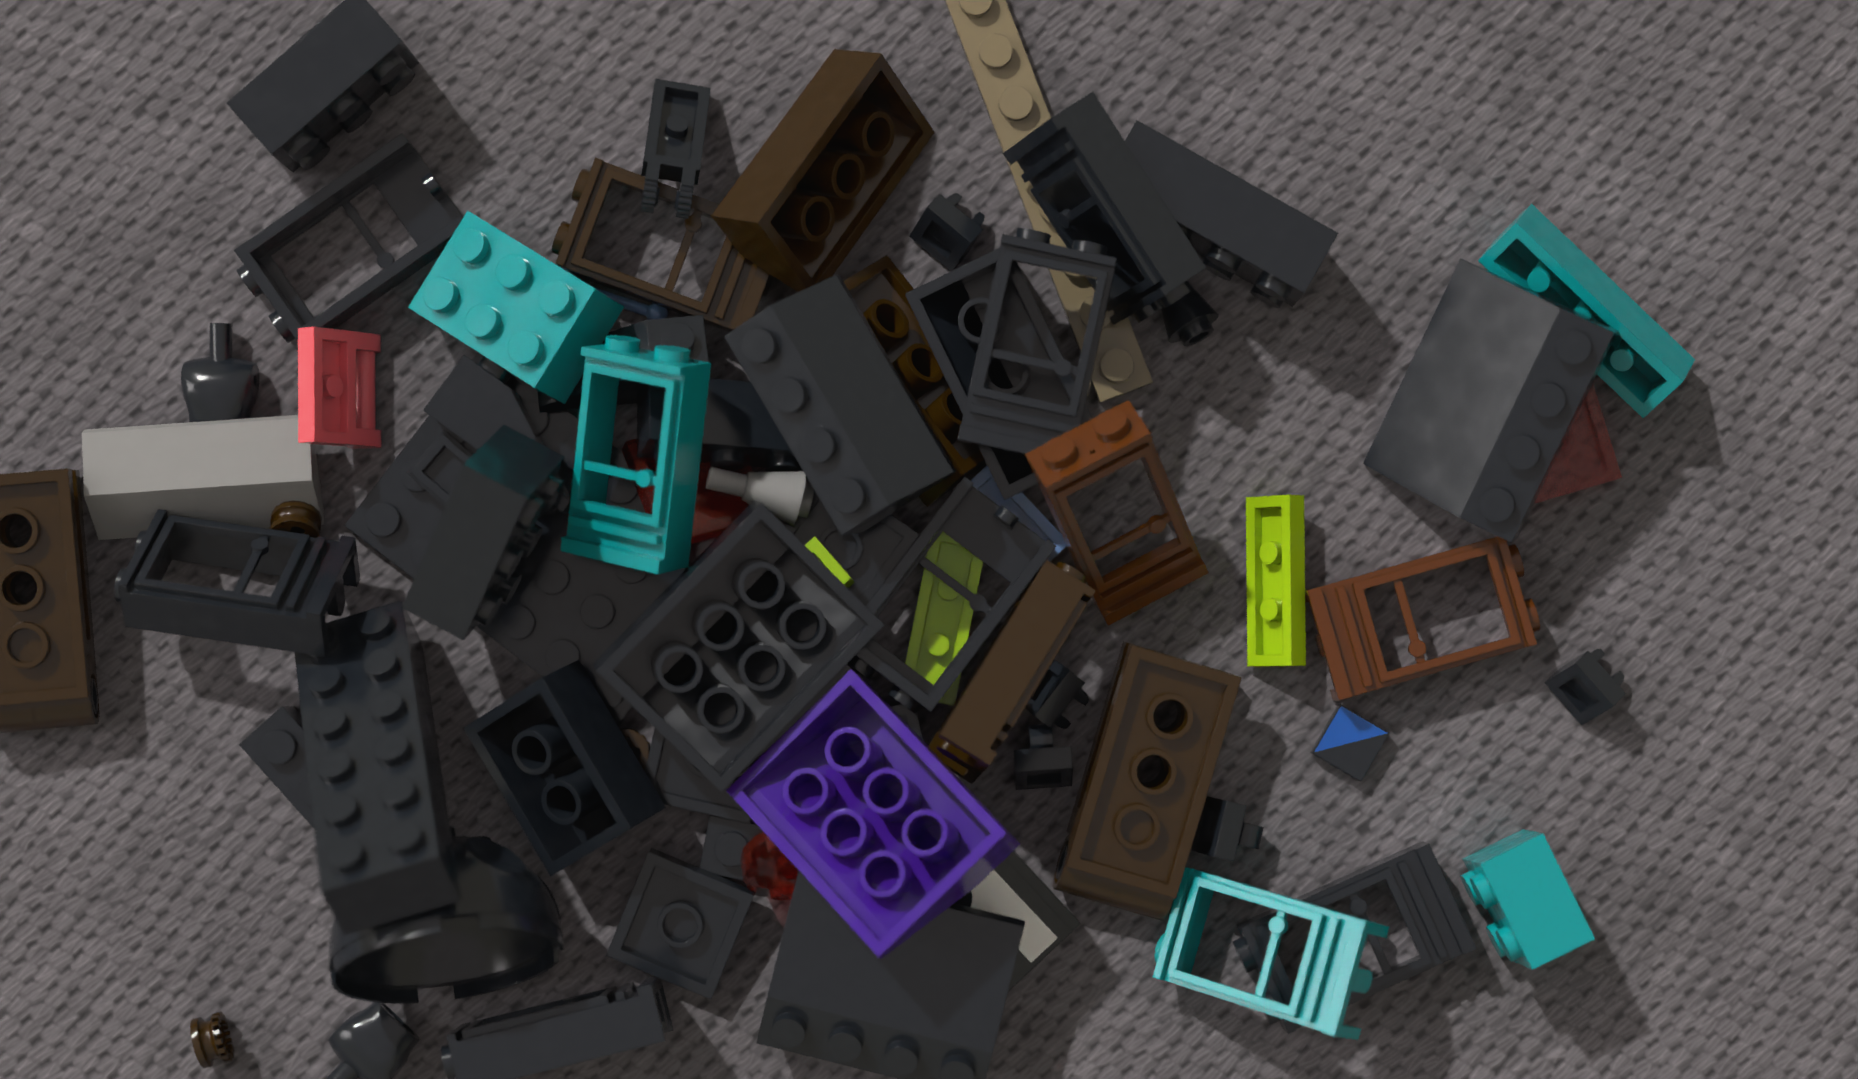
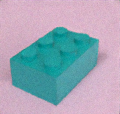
[408,210,624,404]

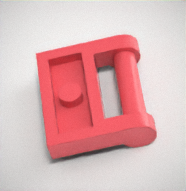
[298,327,382,448]

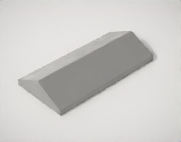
[82,415,324,540]

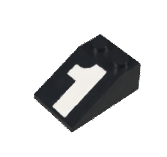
[955,851,1081,991]

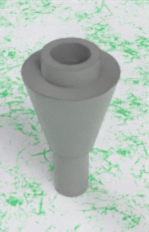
[706,466,814,526]

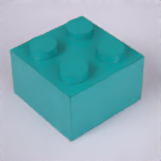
[1460,829,1595,970]

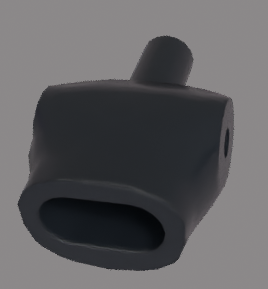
[181,323,260,422]
[326,1002,420,1079]

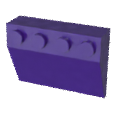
[726,669,1020,959]

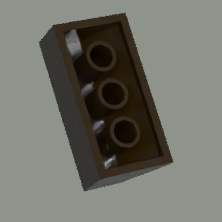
[711,49,935,292]
[844,255,986,507]

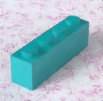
[1478,203,1695,418]

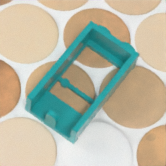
[560,335,711,574]
[1153,867,1389,1040]

